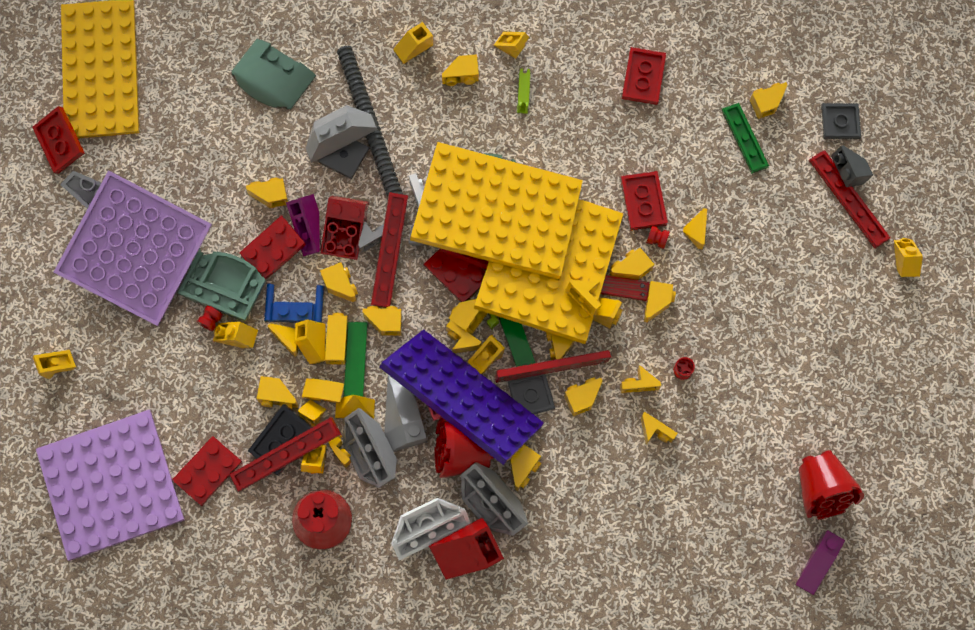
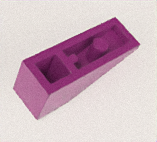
[286,194,320,257]
[796,530,845,595]

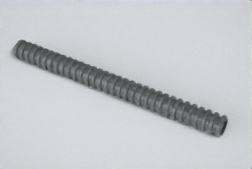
[337,46,407,208]

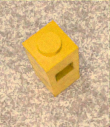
[325,313,348,365]

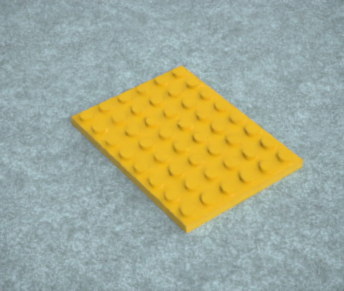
[410,142,583,280]
[474,199,623,344]

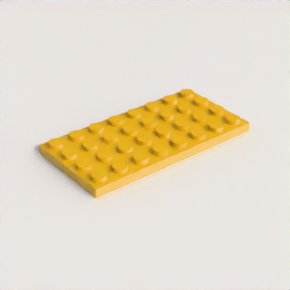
[61,0,139,139]

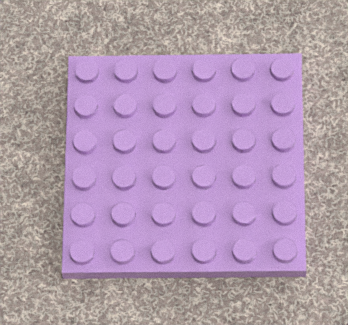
[53,170,212,326]
[36,409,185,561]

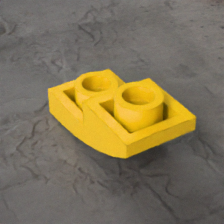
[302,378,344,404]
[329,435,351,468]

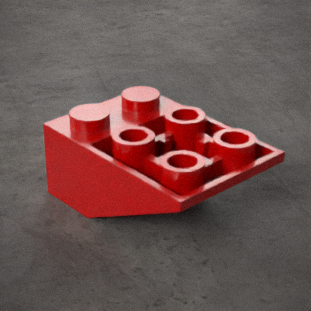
[320,196,369,260]
[429,518,504,580]

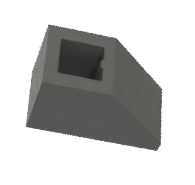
[831,145,873,187]

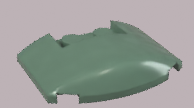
[231,39,316,109]
[178,252,266,321]

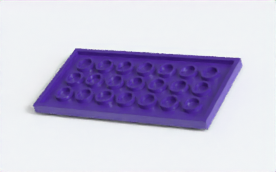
[379,329,544,465]

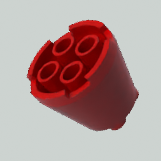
[434,418,494,478]
[799,450,864,520]
[292,490,352,550]

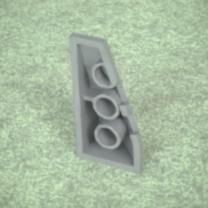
[60,171,101,209]
[384,375,427,452]

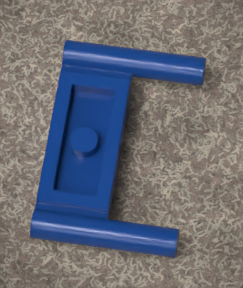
[264,284,324,323]

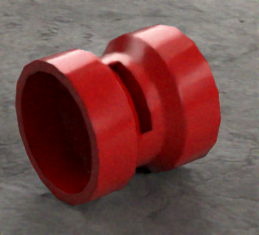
[646,225,670,249]
[197,305,223,332]
[673,357,695,380]

